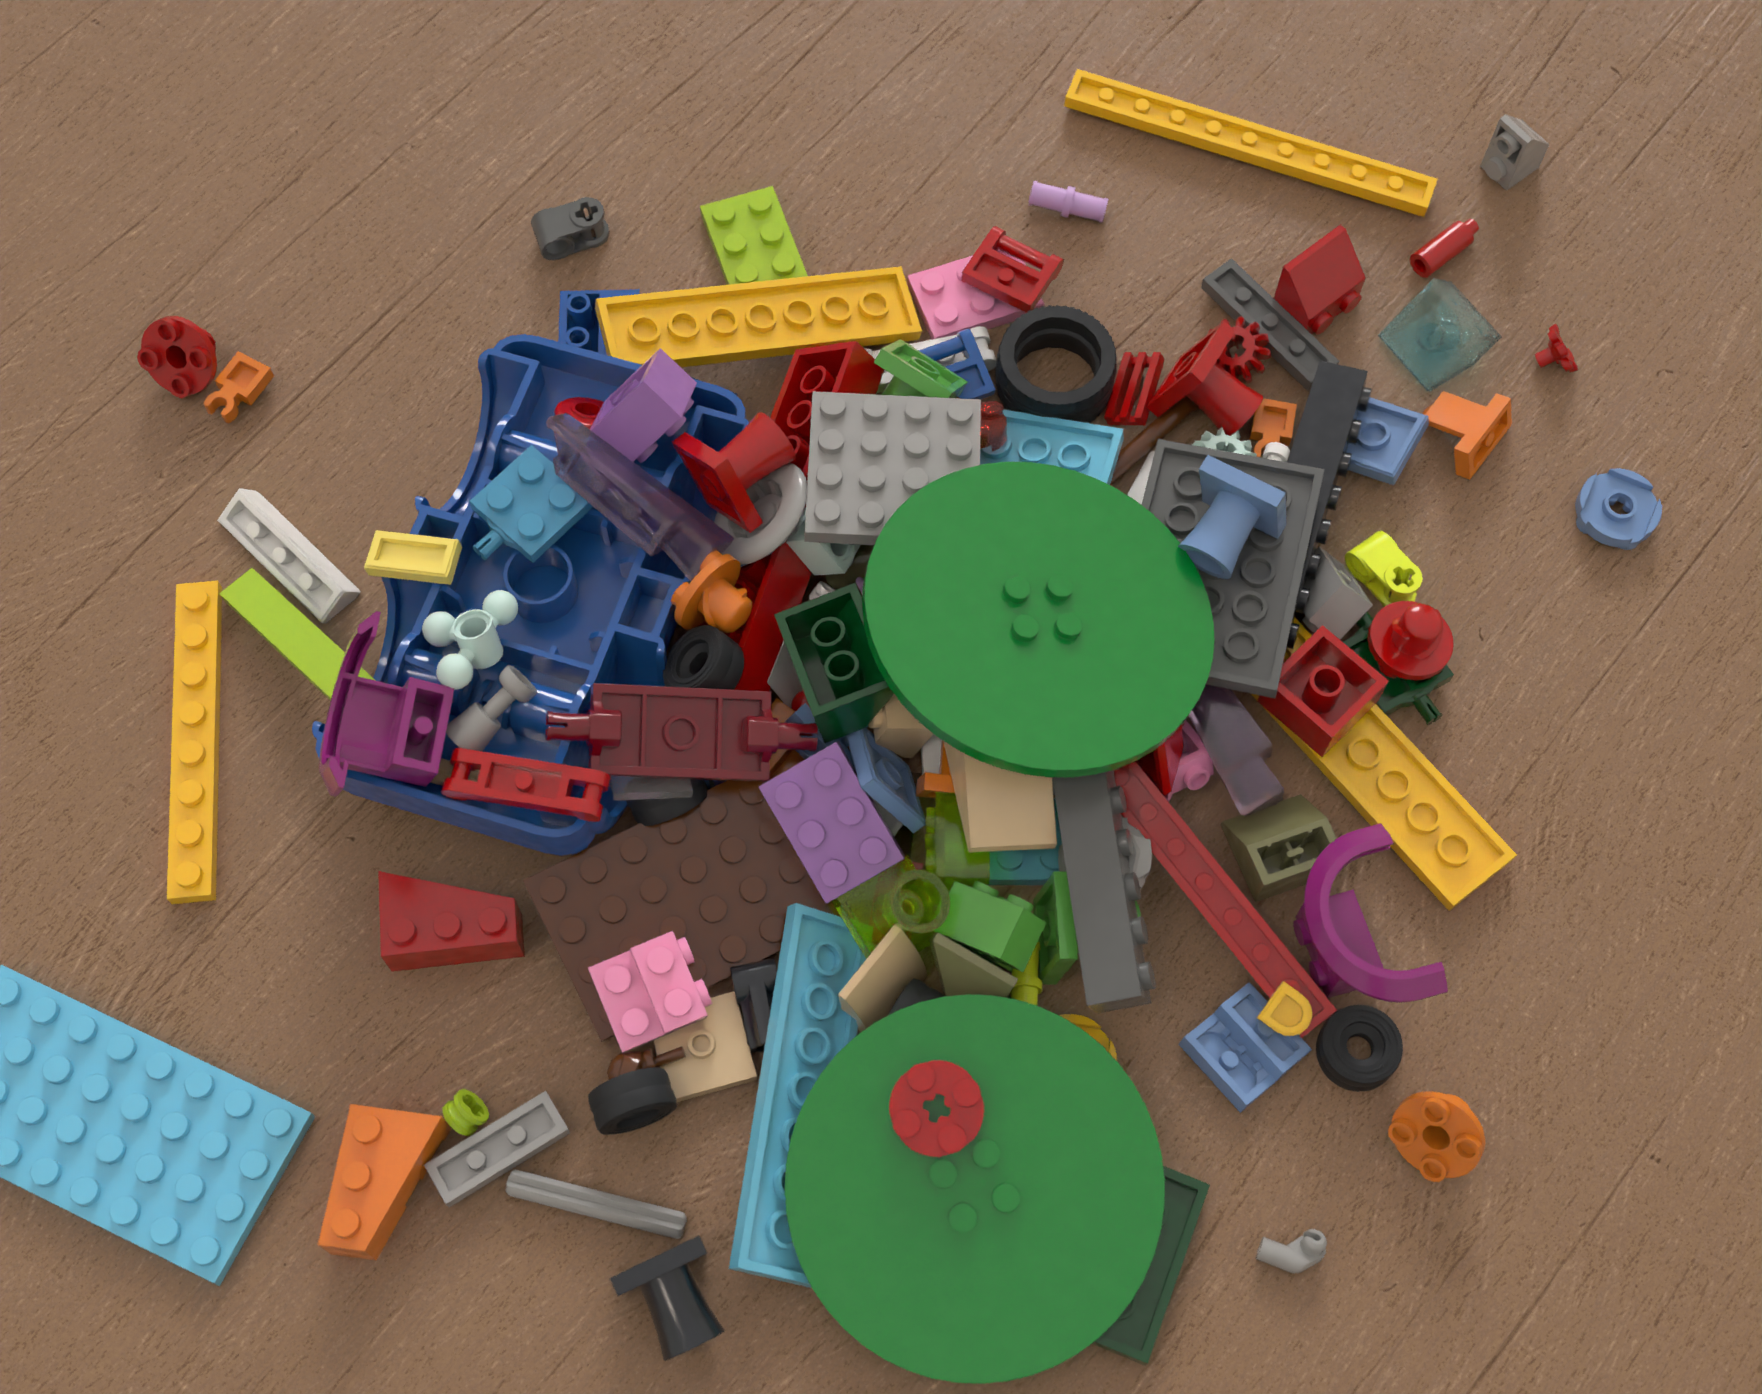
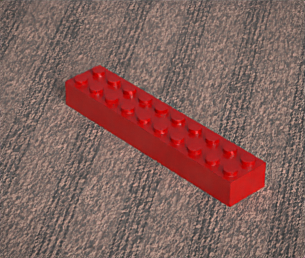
[690,341,884,692]

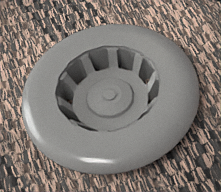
[712,463,807,565]

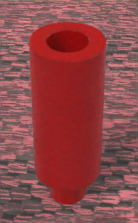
[1410,219,1479,278]

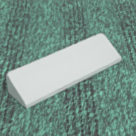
[218,488,360,624]

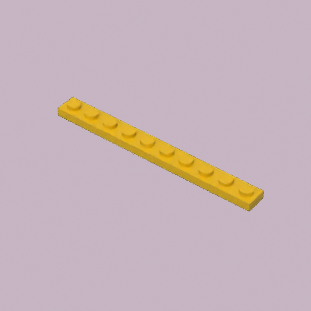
[1064,69,1437,217]

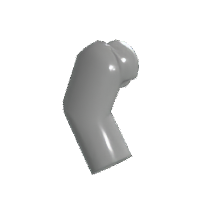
[1256,1229,1327,1273]

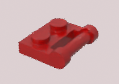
[961,226,1064,313]

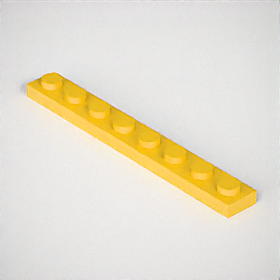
[167,581,222,904]

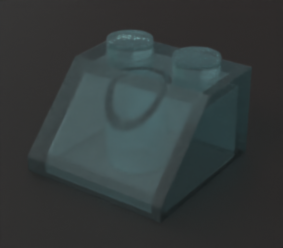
[1378,278,1502,392]

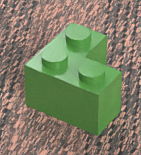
[932,881,1046,972]

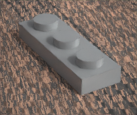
[424,1091,570,1208]

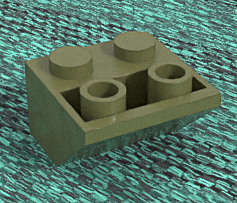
[1220,794,1337,902]

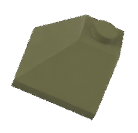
[929,932,1018,998]

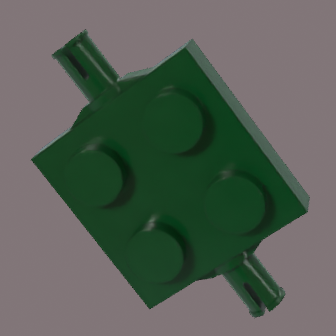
[1343,611,1454,725]

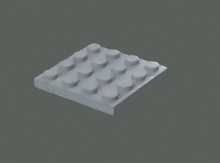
[804,392,981,545]

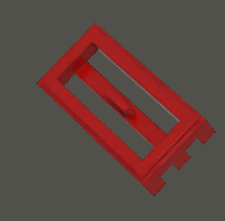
[1104,352,1165,426]

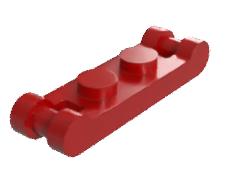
[441,748,611,822]

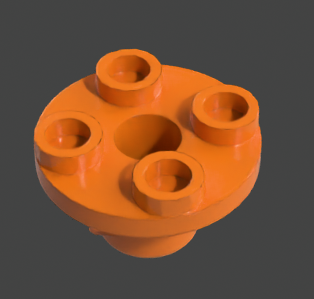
[671,550,752,633]
[1388,1091,1485,1182]

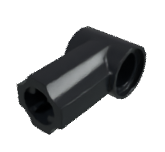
[730,958,777,1053]

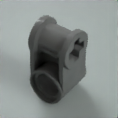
[531,197,610,260]

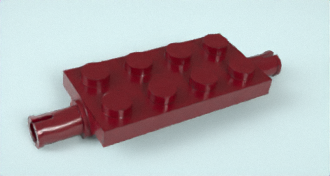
[545,683,818,782]

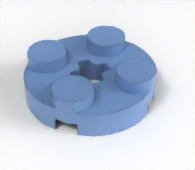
[1575,468,1662,550]

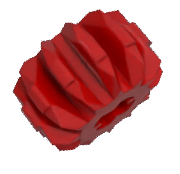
[1208,316,1271,383]

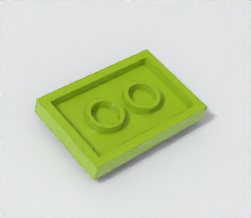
[700,186,808,285]

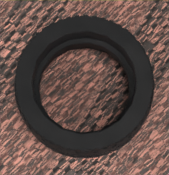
[995,305,1117,423]

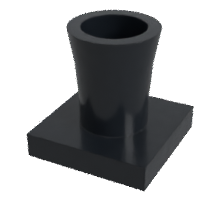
[610,1235,725,1361]

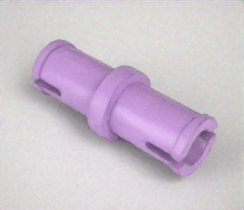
[1028,181,1108,223]

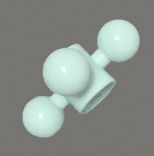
[422,590,518,690]

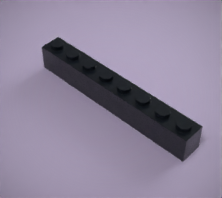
[1286,360,1372,649]

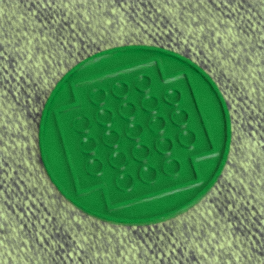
[862,462,1214,777]
[785,994,1165,1384]

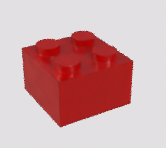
[1257,625,1389,757]

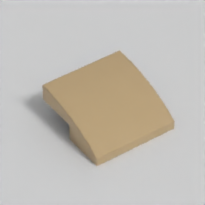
[838,924,928,1034]

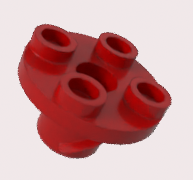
[137,316,217,398]
[1368,601,1454,680]

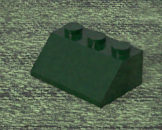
[774,583,894,743]

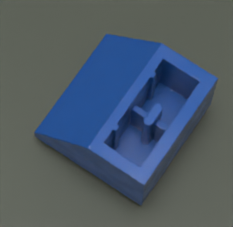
[558,289,640,355]

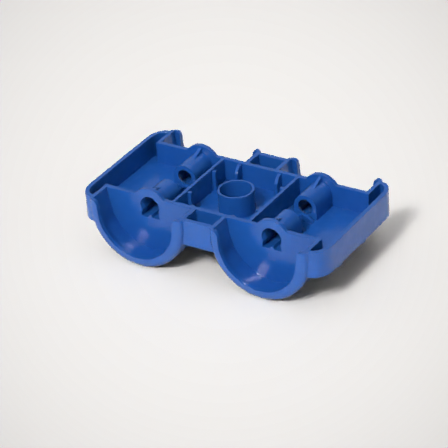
[312,334,749,856]

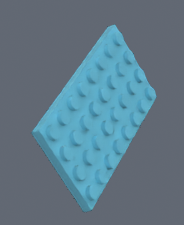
[0,965,315,1286]

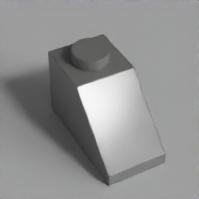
[1302,547,1373,639]

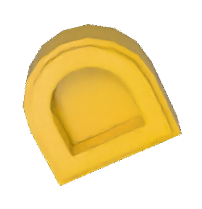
[1256,981,1312,1036]

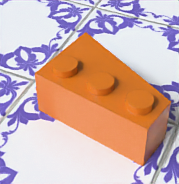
[318,1104,452,1260]

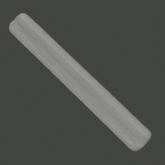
[506,1170,687,1239]

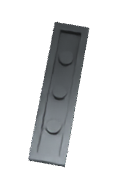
[1201,258,1340,391]

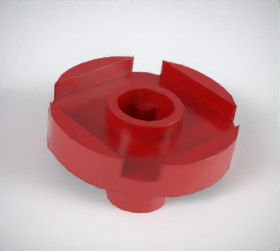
[889,1060,984,1157]

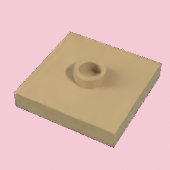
[654,991,758,1102]

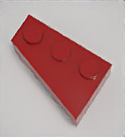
[378,871,525,972]

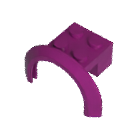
[319,611,455,797]
[1293,823,1448,1003]

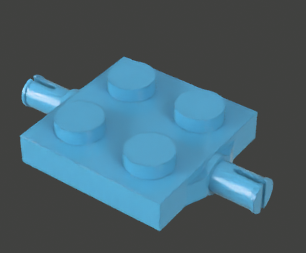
[469,445,594,563]

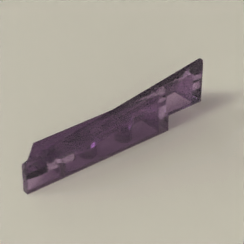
[546,413,734,581]

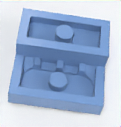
[1178,982,1312,1113]

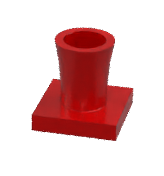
[1146,321,1264,436]
[672,412,796,533]

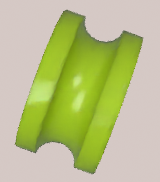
[442,1089,489,1136]

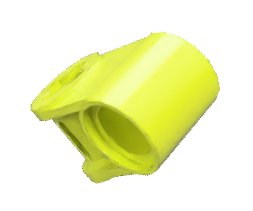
[1345,531,1423,607]

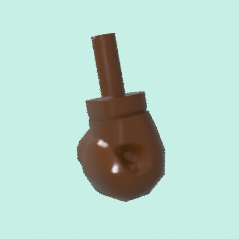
[607,1046,686,1080]

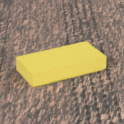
[364,530,462,585]

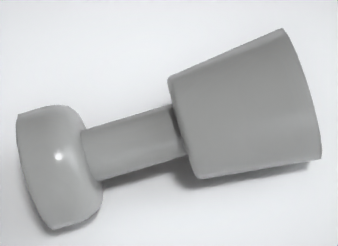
[446,665,538,751]

